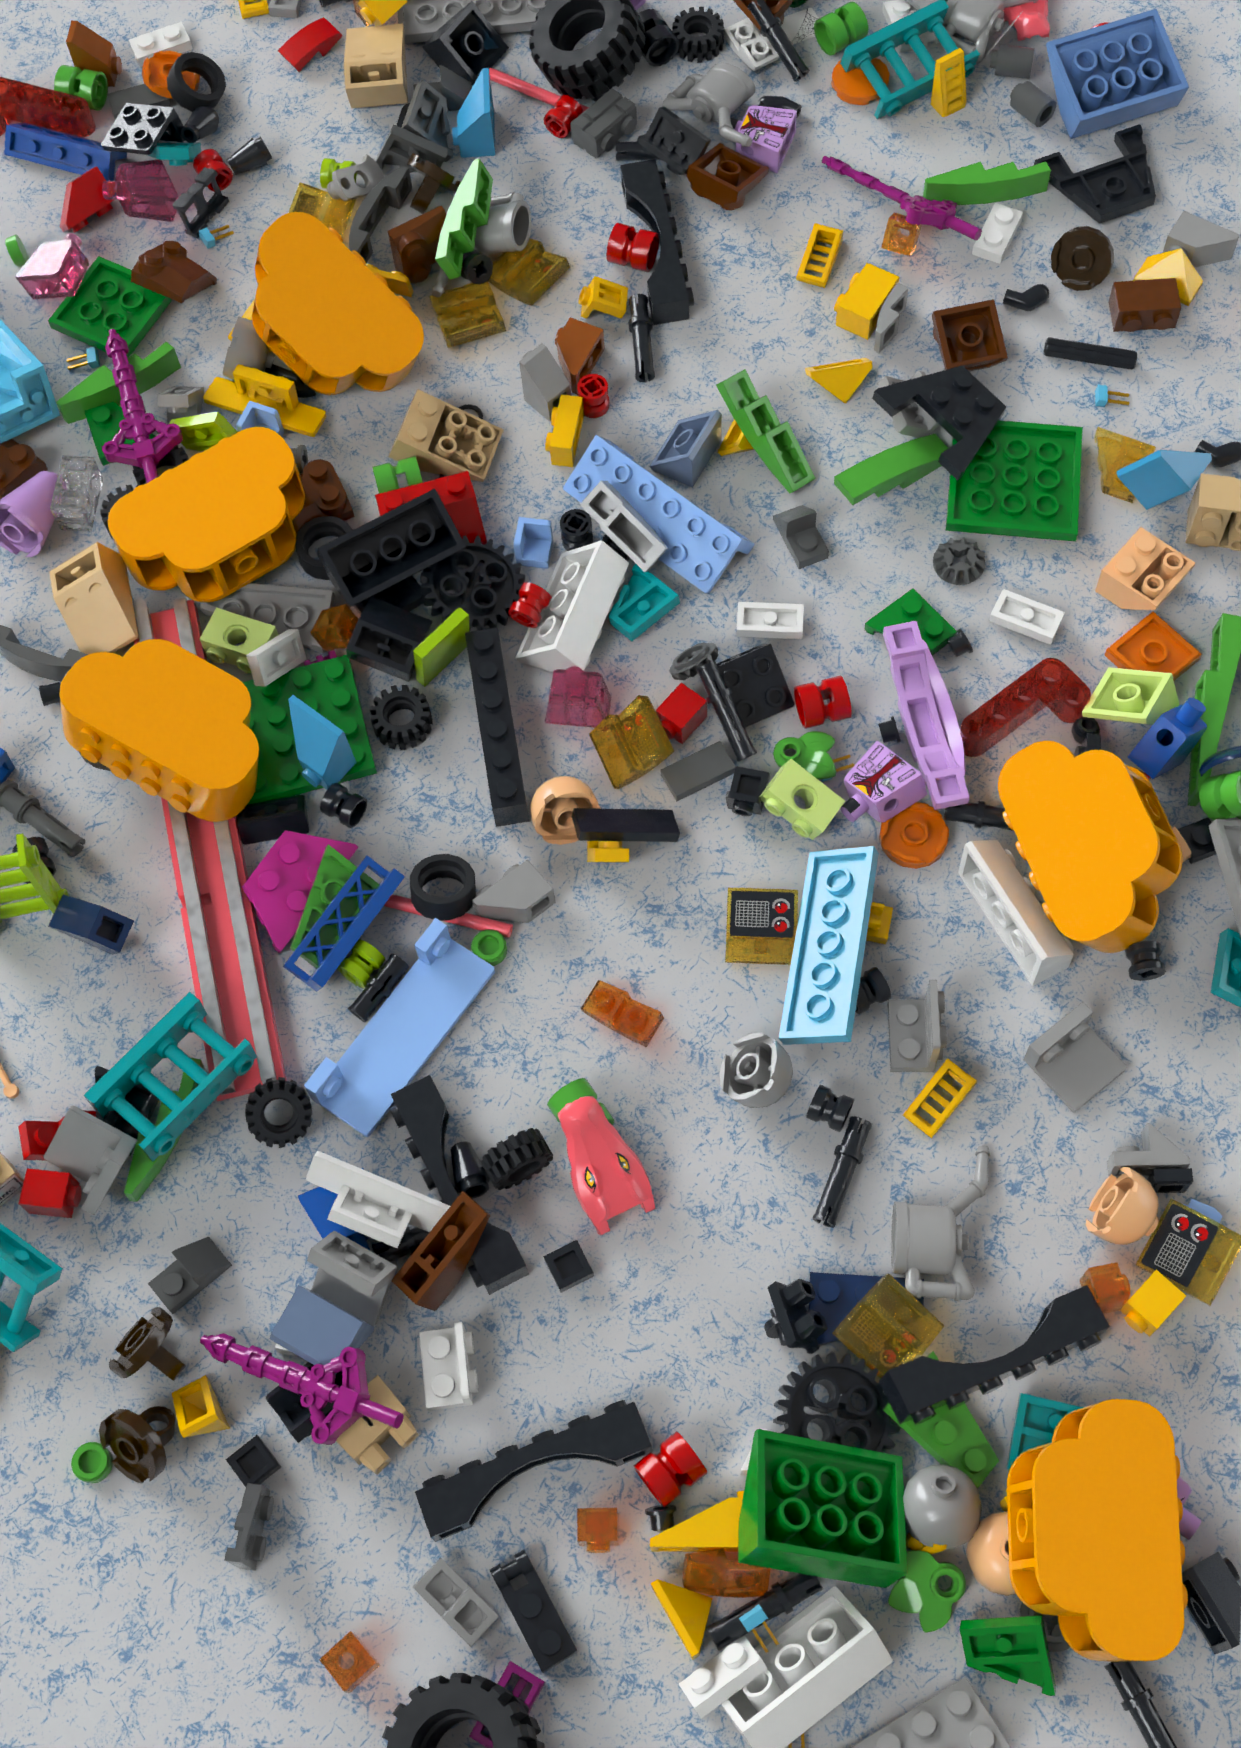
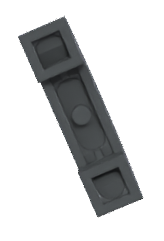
[349,166,413,263]
[0,625,88,682]

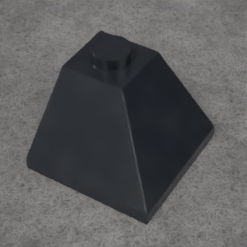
[422,1,509,86]
[1182,1552,1241,1654]

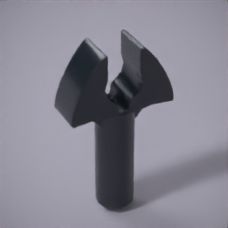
[265,364,316,398]

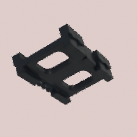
[172,167,230,239]

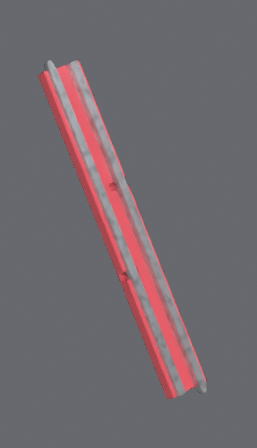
[134,597,287,1102]

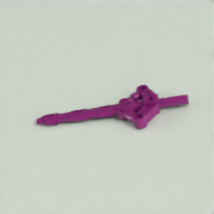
[822,156,982,241]
[102,329,183,483]
[200,1333,404,1445]

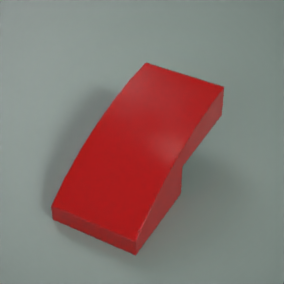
[277,17,343,72]

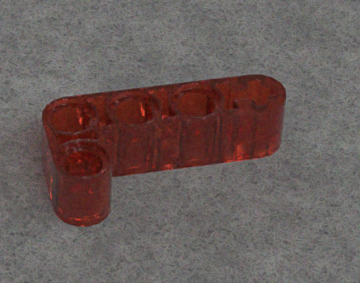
[0,77,96,137]
[960,658,1091,757]

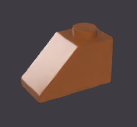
[66,20,122,87]
[555,317,605,395]

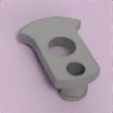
[327,154,385,201]

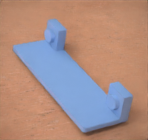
[563,435,755,593]
[304,918,495,1137]

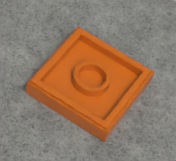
[1105,611,1202,681]

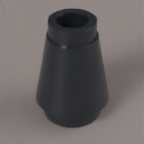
[181,106,219,143]
[227,136,272,175]
[450,1141,490,1199]

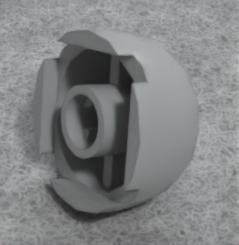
[223,317,275,380]
[719,1033,793,1108]
[903,1464,982,1549]

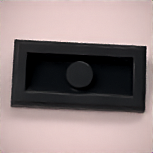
[237,795,309,845]

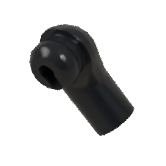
[758,96,802,117]
[1003,284,1049,311]
[1195,440,1241,467]

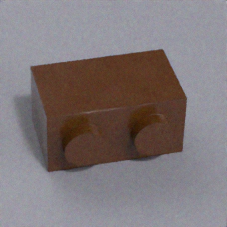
[1108,278,1181,332]

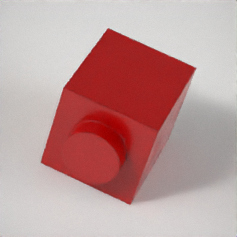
[656,683,707,744]
[18,1168,82,1218]

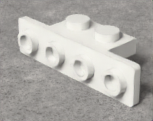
[306,1151,450,1248]

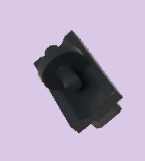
[764,1279,828,1354]

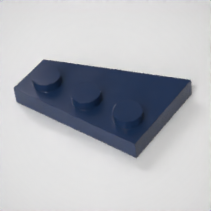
[808,1272,924,1347]

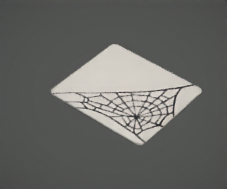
[781,8,819,45]

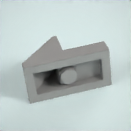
[157,386,204,424]
[1107,1123,1190,1176]

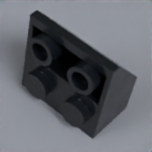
[346,597,433,682]

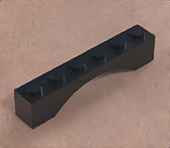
[620,159,694,325]
[465,627,530,827]
[390,1075,529,1295]
[879,1285,1110,1425]
[415,1400,653,1542]

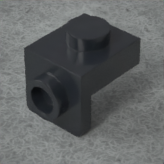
[726,766,770,816]

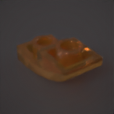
[581,980,664,1047]
[682,1548,771,1598]

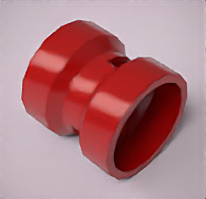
[543,95,583,138]
[193,149,233,191]
[577,374,609,418]
[508,582,552,628]

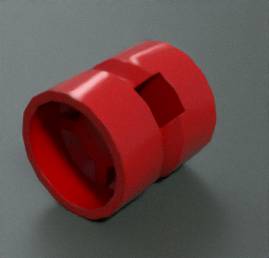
[606,223,660,272]
[794,675,852,729]
[633,1431,708,1508]

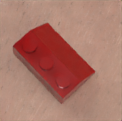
[375,471,487,545]

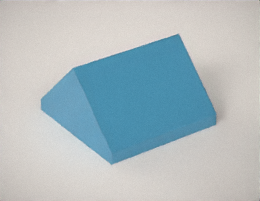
[1117,450,1212,510]

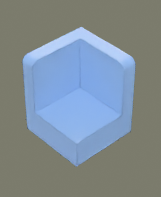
[236,401,284,437]
[514,517,553,569]

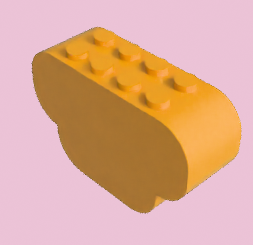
[252,212,424,395]
[108,427,305,602]
[60,639,259,822]
[998,741,1183,953]
[1007,1399,1188,1662]

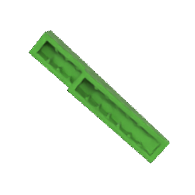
[1187,613,1241,807]

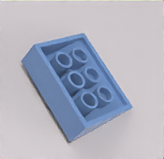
[1046,9,1189,139]

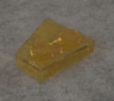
[1094,427,1156,503]

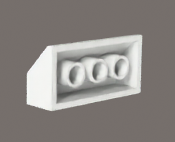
[515,540,629,676]
[958,840,1074,987]
[720,1586,893,1748]

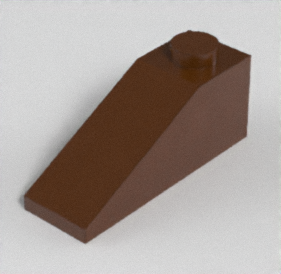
[391,1191,491,1311]

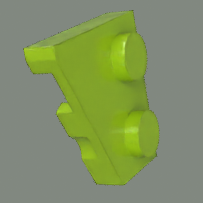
[169,412,237,451]

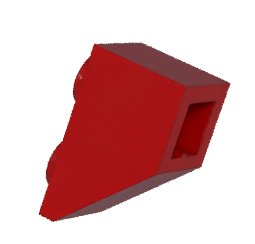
[60,166,117,233]

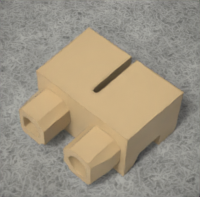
[336,1375,419,1475]

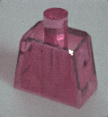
[102,160,179,222]
[15,233,89,299]
[545,666,612,729]

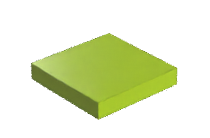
[413,608,470,687]

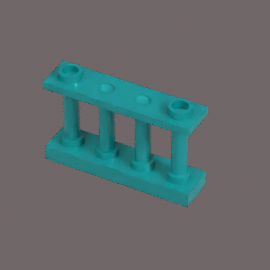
[840,0,980,119]
[84,992,257,1161]
[0,1223,63,1352]

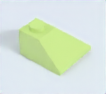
[1082,667,1179,725]

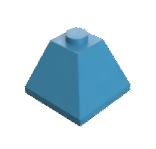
[452,68,496,158]
[288,695,356,790]

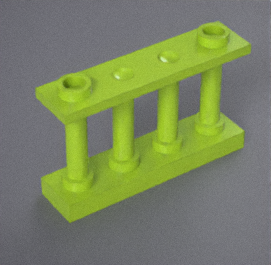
[0,833,69,923]

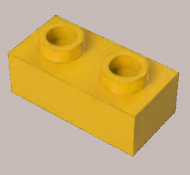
[545,394,584,467]

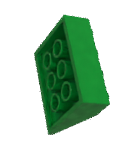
[738,1429,907,1588]

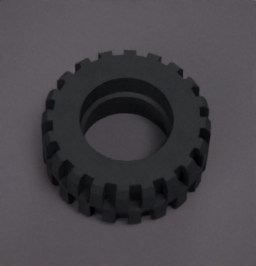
[529,0,645,99]
[382,1673,545,1748]

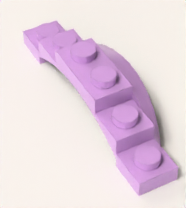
[883,621,970,810]

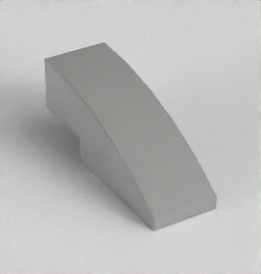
[580,481,668,572]

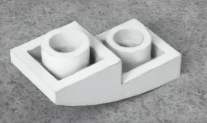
[724,18,779,71]

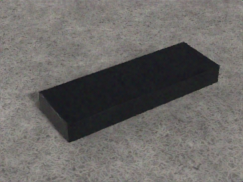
[572,808,680,842]

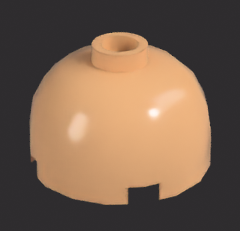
[530,776,601,845]
[1085,1167,1159,1245]
[966,1511,1016,1596]

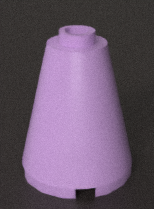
[0,471,66,557]

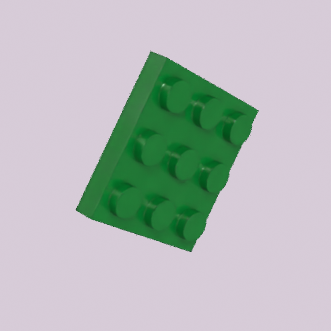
[48,256,172,359]

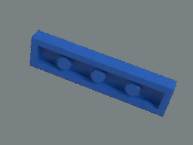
[4,122,127,182]
[283,856,405,992]

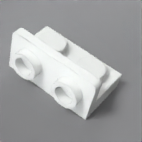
[419,1322,479,1411]

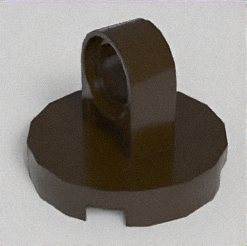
[407,153,461,214]
[1051,226,1114,291]
[109,1307,186,1381]
[99,1406,175,1483]

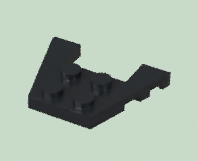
[1034,124,1156,224]
[872,365,1006,481]

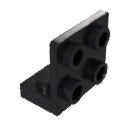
[101,103,185,155]
[713,644,795,731]

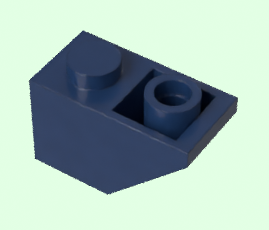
[48,894,134,955]

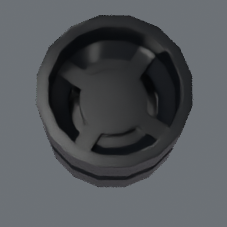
[638,9,679,67]

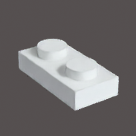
[128,21,193,67]
[972,203,1023,264]
[989,589,1065,645]
[736,602,804,639]
[246,629,307,687]
[679,1635,768,1719]

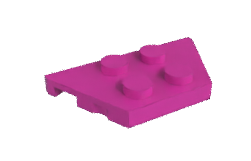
[242,830,358,953]

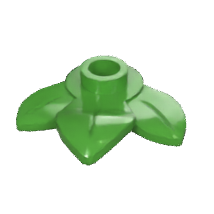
[773,731,836,779]
[888,1550,966,1633]

